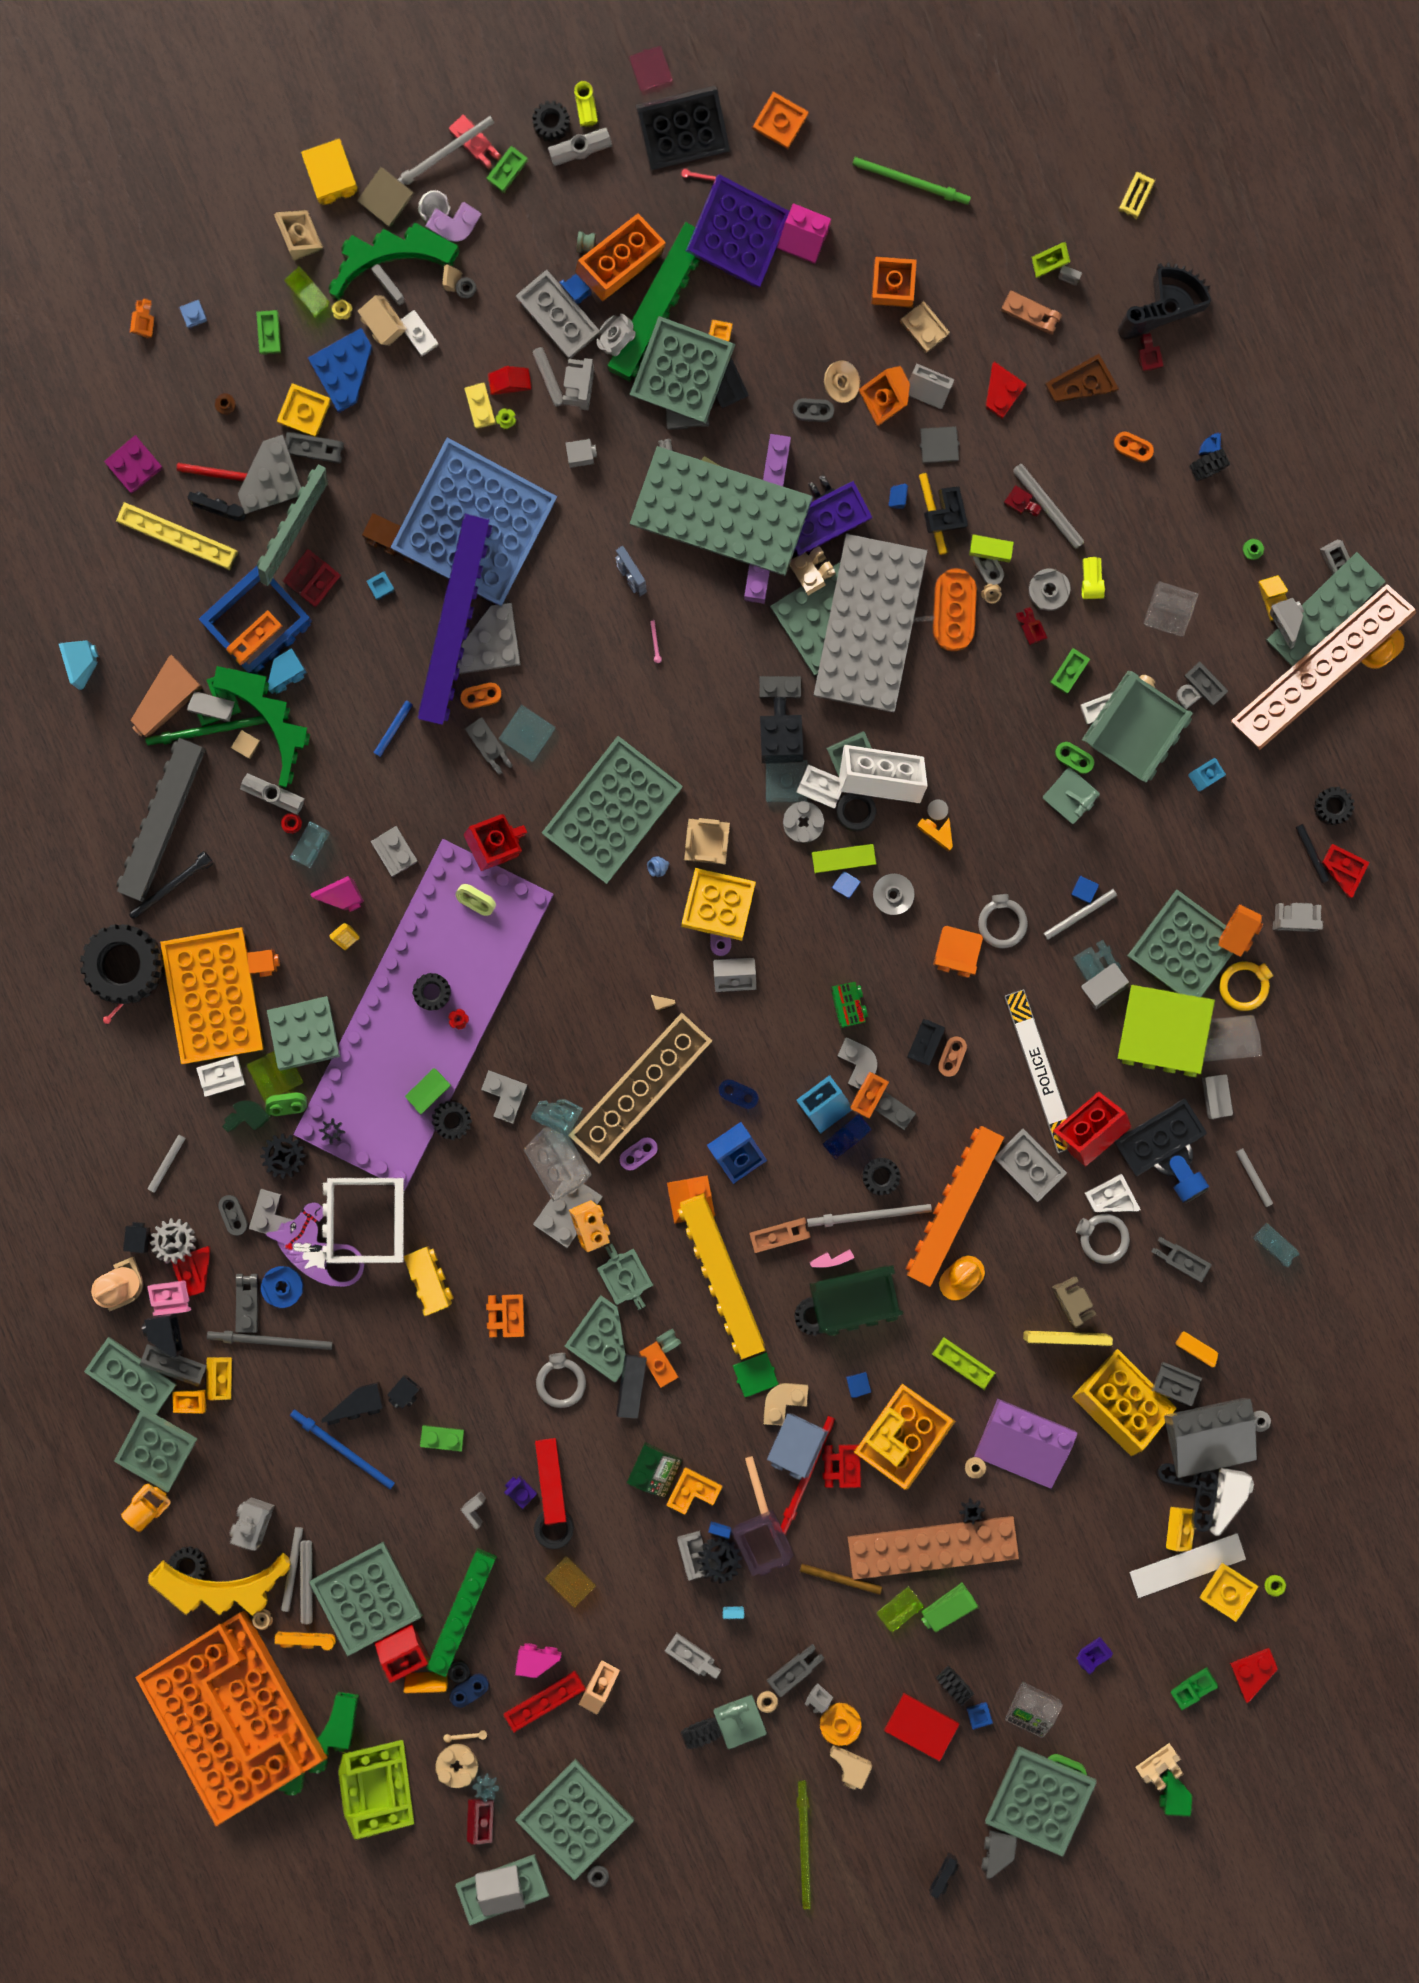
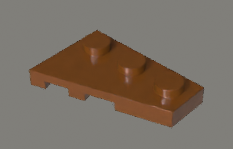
[1045,354,1119,403]

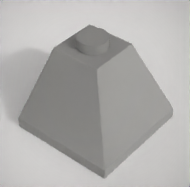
[1270,598,1304,649]

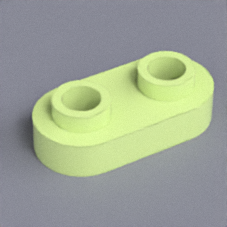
[455,884,496,916]

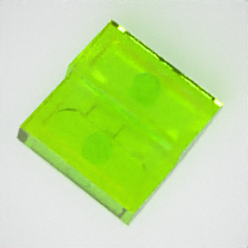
[246,1051,303,1103]

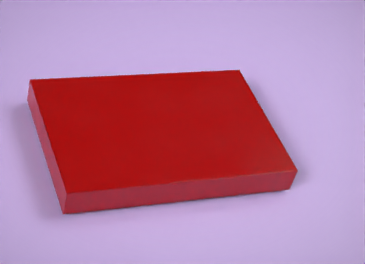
[884,1693,959,1761]

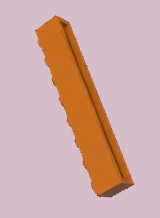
[905,1126,1004,1286]

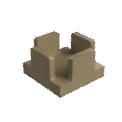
[1051,1276,1096,1327]

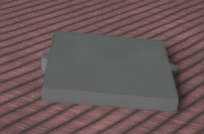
[919,426,960,463]

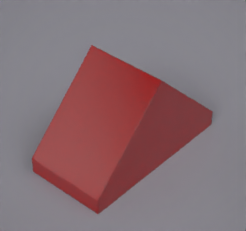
[488,366,532,395]

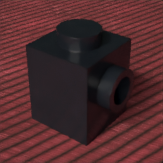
[123,1222,151,1253]
[387,1374,421,1409]

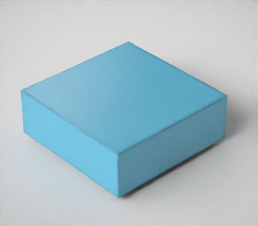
[723,1606,744,1619]

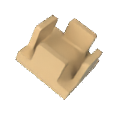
[684,818,730,865]

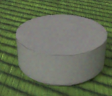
[927,799,948,821]

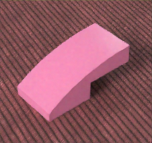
[809,1249,854,1267]

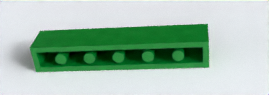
[426,1548,497,1677]

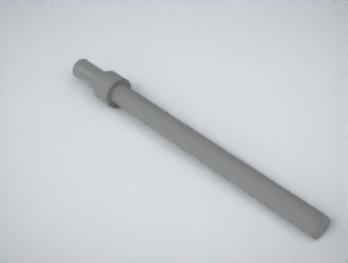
[398,116,495,185]
[807,1204,932,1227]

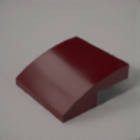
[282,549,341,607]

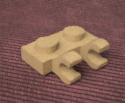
[789,546,836,596]
[1135,1743,1183,1791]

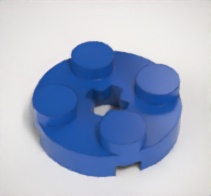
[261,1266,303,1308]

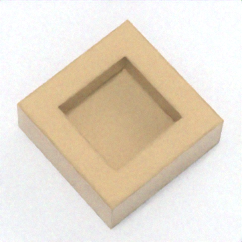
[231,730,261,759]

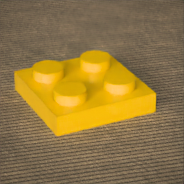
[277,383,331,437]
[1200,1562,1259,1622]

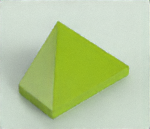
[1032,242,1070,277]

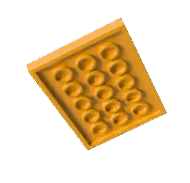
[160,927,264,1064]

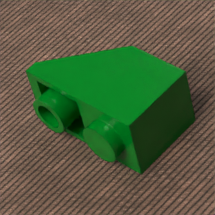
[1159,1768,1192,1816]

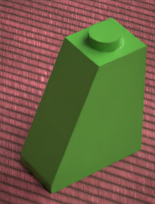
[922,1582,978,1632]

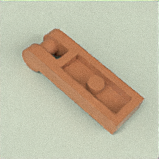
[1001,290,1062,334]
[749,1217,811,1253]

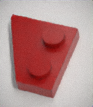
[985,362,1026,419]
[1322,844,1370,898]
[171,1246,211,1297]
[1230,1648,1278,1703]

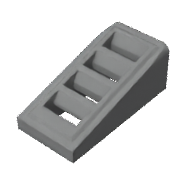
[1320,540,1350,574]

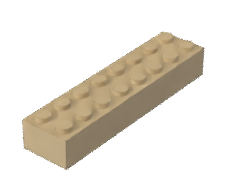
[568,1013,712,1164]

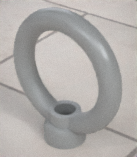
[978,894,1028,948]
[1076,1214,1130,1264]
[536,1353,586,1408]

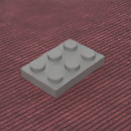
[994,1128,1067,1202]
[533,1173,603,1248]

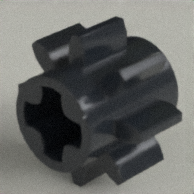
[319,1118,346,1145]
[958,1497,985,1525]

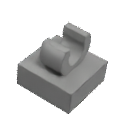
[805,1684,833,1713]

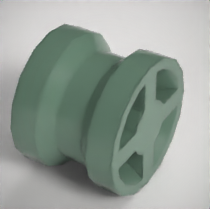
[577,232,596,253]
[656,1328,681,1353]

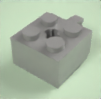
[229,1497,275,1550]

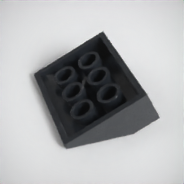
[635,86,730,170]

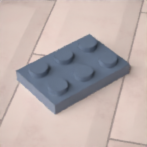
[615,546,647,596]

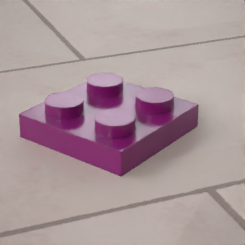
[104,435,163,494]

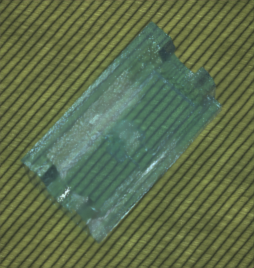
[290,821,330,868]
[1253,1223,1299,1267]

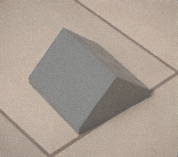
[475,1865,525,1916]

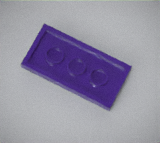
[795,481,872,556]

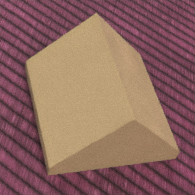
[274,211,323,260]

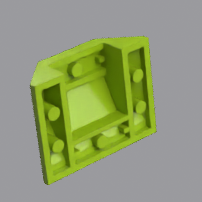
[338,1740,414,1839]

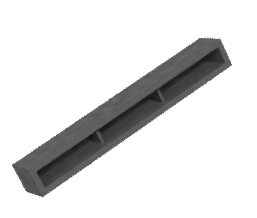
[116,738,206,902]

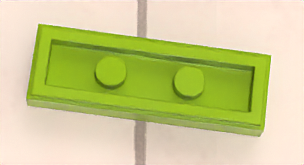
[812,844,876,873]
[932,1337,995,1390]

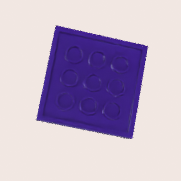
[686,174,790,288]

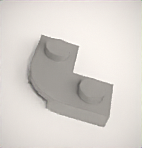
[838,1037,877,1089]

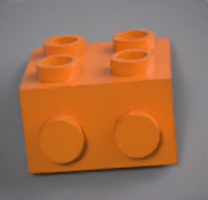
[933,926,983,978]

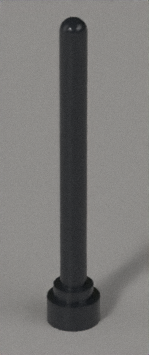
[129,851,214,919]

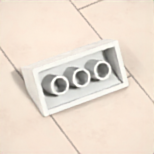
[839,745,927,803]

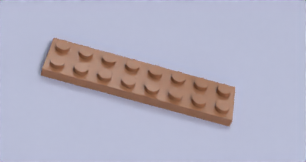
[848,1516,1019,1580]

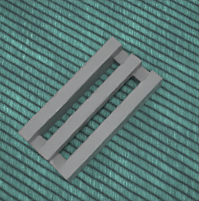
[371,265,404,306]

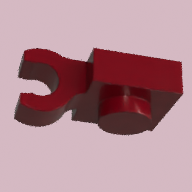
[1138,333,1163,372]
[1004,485,1042,517]
[1016,607,1048,645]

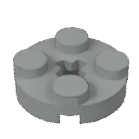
[597,314,635,356]
[1028,568,1070,611]
[783,801,824,843]

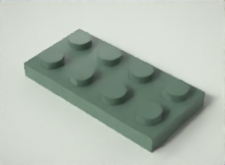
[84,1337,177,1415]
[455,1854,549,1925]

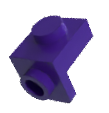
[1077,1637,1113,1674]

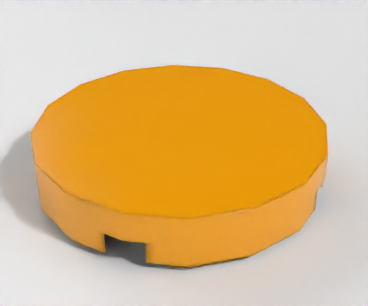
[820,1703,862,1746]

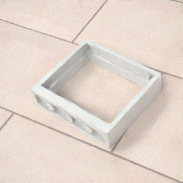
[323,1178,403,1263]

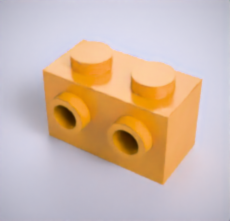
[569,1200,610,1252]

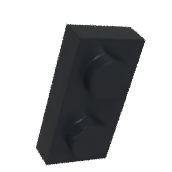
[929,1852,958,1899]

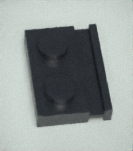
[716,357,749,409]

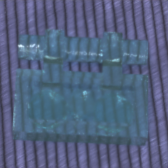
[1072,940,1123,981]

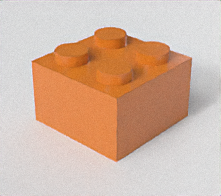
[871,257,917,307]

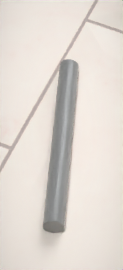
[1043,889,1117,940]
[281,1527,303,1612]

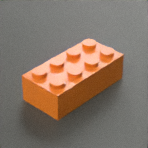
[575,213,666,301]

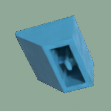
[796,1075,852,1134]

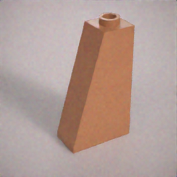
[131,655,203,737]

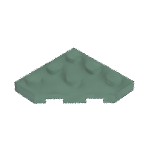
[564,1295,626,1382]

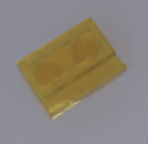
[545,1556,596,1608]

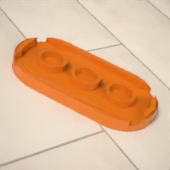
[933,568,977,651]

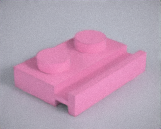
[147,1281,191,1316]

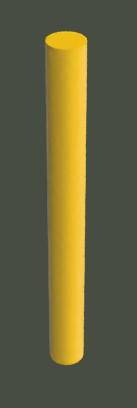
[919,473,947,555]

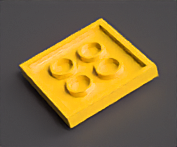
[681,868,756,941]

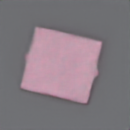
[629,46,672,91]

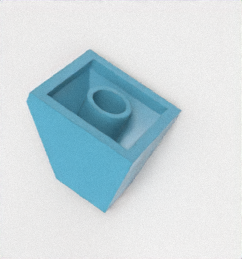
[59,640,98,690]

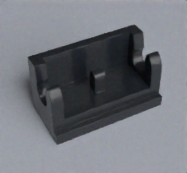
[907,1019,945,1066]

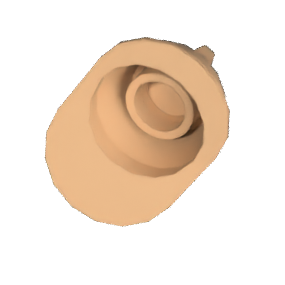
[91,1267,140,1308]

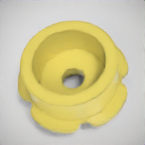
[332,300,352,320]

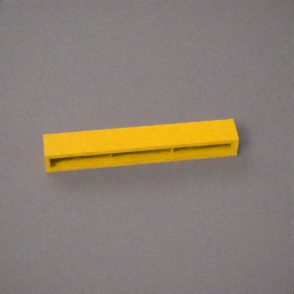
[678,1193,765,1359]

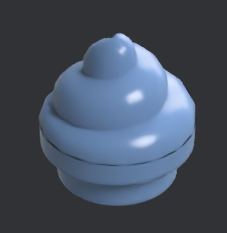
[647,856,669,877]

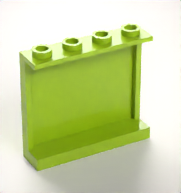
[1118,985,1215,1077]

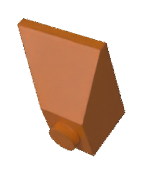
[859,366,910,426]
[667,1175,715,1224]

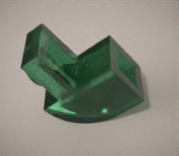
[222,1101,273,1133]

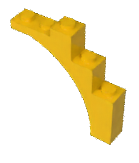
[149,1553,290,1616]

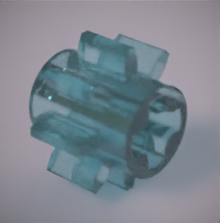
[473,1773,499,1802]

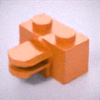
[1218,904,1263,957]

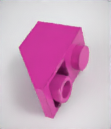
[515,1643,562,1678]

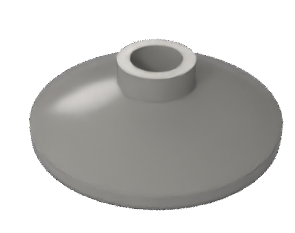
[873,874,914,915]

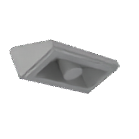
[187,691,235,722]

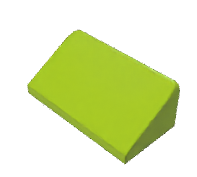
[969,535,1013,563]

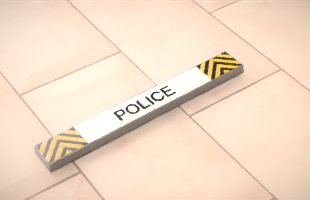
[1004,989,1068,1153]

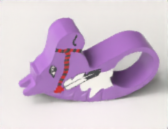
[266,1203,364,1287]

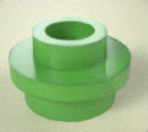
[1243,539,1264,560]

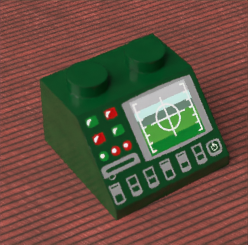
[627,1442,682,1498]

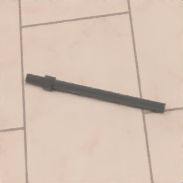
[207,1331,333,1350]

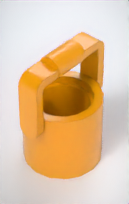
[121,1484,171,1532]

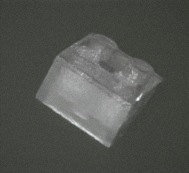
[1143,581,1199,637]

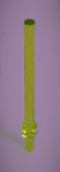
[796,1781,811,1909]

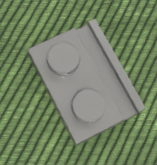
[371,826,418,877]

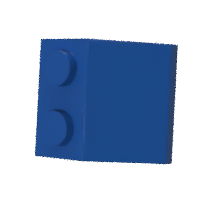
[707,1122,767,1184]

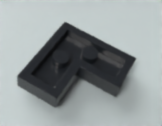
[924,486,968,534]

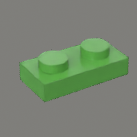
[487,146,528,193]
[257,310,281,354]
[1050,648,1090,694]
[420,1425,464,1451]

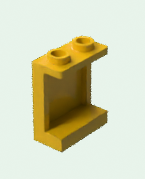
[301,139,358,204]

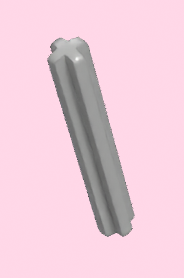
[300,1540,313,1624]

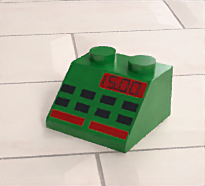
[831,982,868,1028]

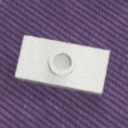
[401,310,438,356]

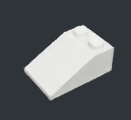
[1209,1468,1254,1535]

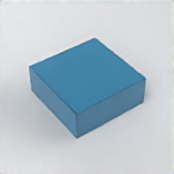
[366,571,395,600]

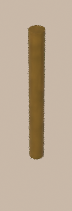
[800,1564,882,1595]

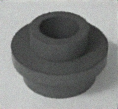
[455,277,476,299]
[588,1865,609,1887]

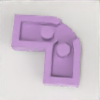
[425,202,481,241]

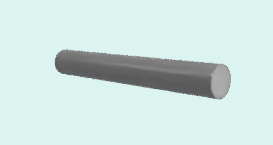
[147,1134,186,1193]
[1236,1148,1273,1207]

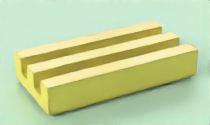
[1118,172,1155,219]

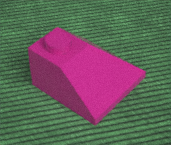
[311,876,364,912]

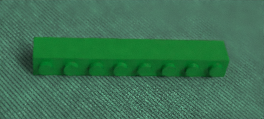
[608,222,699,382]

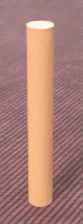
[745,1456,770,1519]

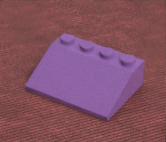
[974,1399,1078,1489]

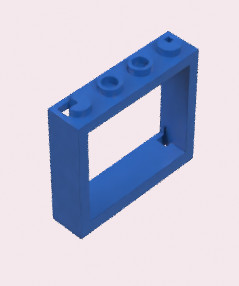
[199,566,312,675]

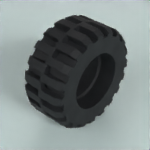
[80,924,164,1004]

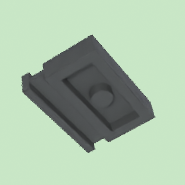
[1151,1362,1202,1407]

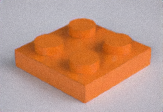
[753,92,809,149]

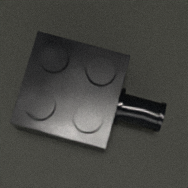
[760,697,803,764]

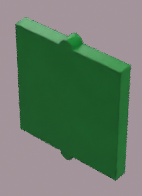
[733,1352,779,1397]

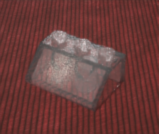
[1203,1015,1262,1062]
[523,1123,592,1202]

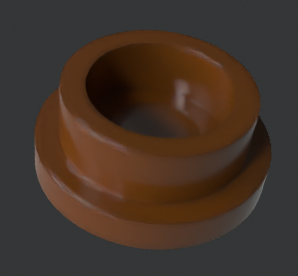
[215,393,236,414]

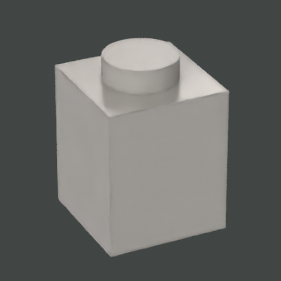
[566,439,597,467]

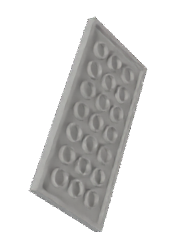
[813,534,927,713]

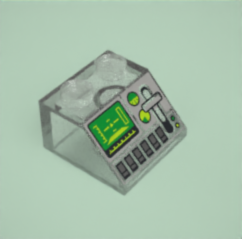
[1005,1681,1063,1738]

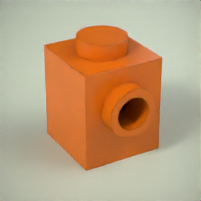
[247,950,280,977]

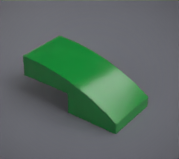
[1171,1667,1218,1710]

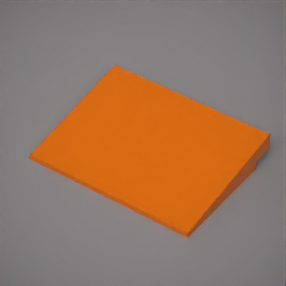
[135,1610,327,1826]

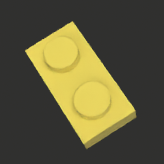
[465,383,496,429]

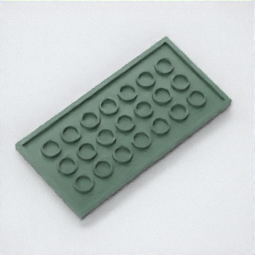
[630,446,813,576]

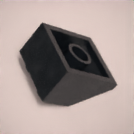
[142,1313,184,1358]

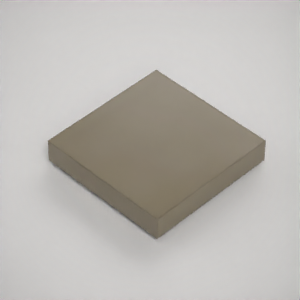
[357,167,414,227]

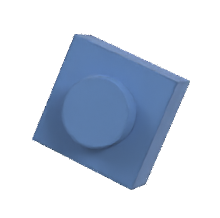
[179,300,207,328]

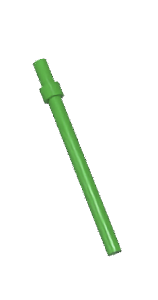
[852,157,971,205]

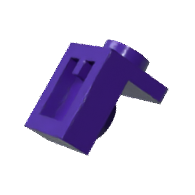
[504,1476,537,1509]

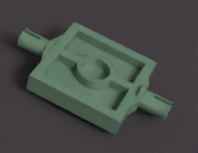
[597,1243,653,1310]

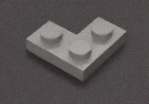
[481,1070,528,1123]
[249,1189,293,1234]

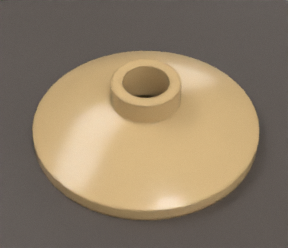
[824,361,860,403]

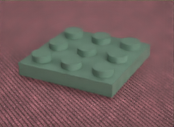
[267,996,340,1071]
[114,1408,197,1492]

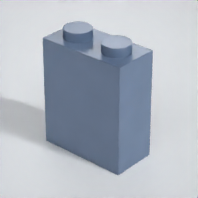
[767,1413,829,1480]

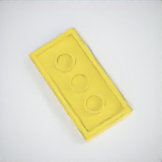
[1023,1331,1112,1345]

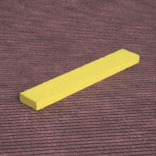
[116,502,238,570]

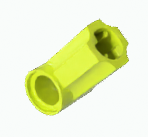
[574,81,598,127]
[1082,557,1105,599]

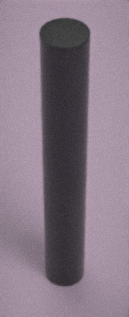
[1295,824,1330,883]

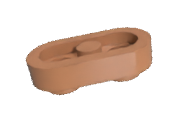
[938,1036,967,1077]

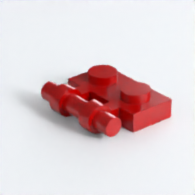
[822,1444,861,1488]

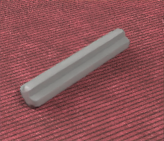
[533,347,563,406]

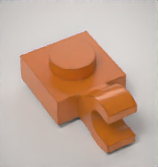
[130,299,154,338]

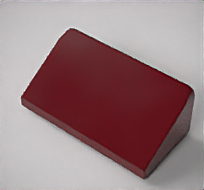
[467,1799,494,1845]

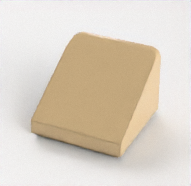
[442,265,462,292]
[651,995,676,1011]

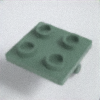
[1042,767,1099,824]
[714,1695,766,1749]

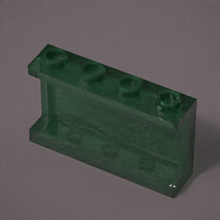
[809,1265,903,1336]

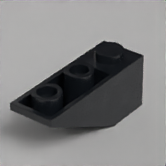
[321,1382,385,1425]

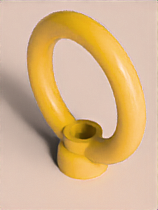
[1219,961,1273,1011]

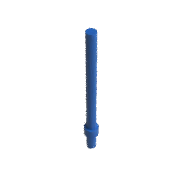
[289,1409,395,1489]

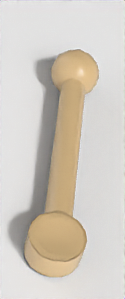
[443,1730,487,1743]

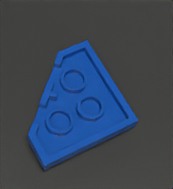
[308,328,372,412]

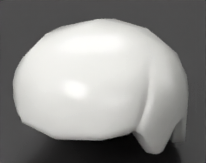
[418,191,450,223]

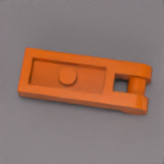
[226,610,283,665]

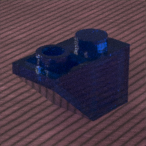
[823,1114,872,1160]

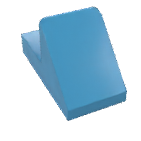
[1189,758,1226,791]

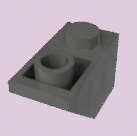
[982,1830,1016,1878]

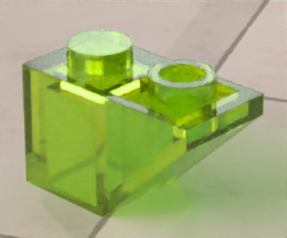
[284,267,330,317]

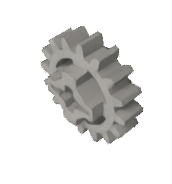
[150,1218,197,1264]

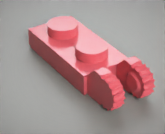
[449,114,501,169]

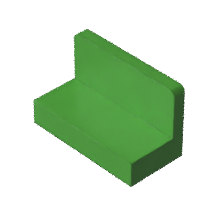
[405,1068,451,1114]

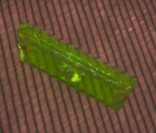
[877,1586,924,1632]

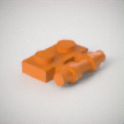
[486,1294,524,1337]

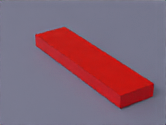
[535,1438,566,1525]
[503,1670,586,1732]

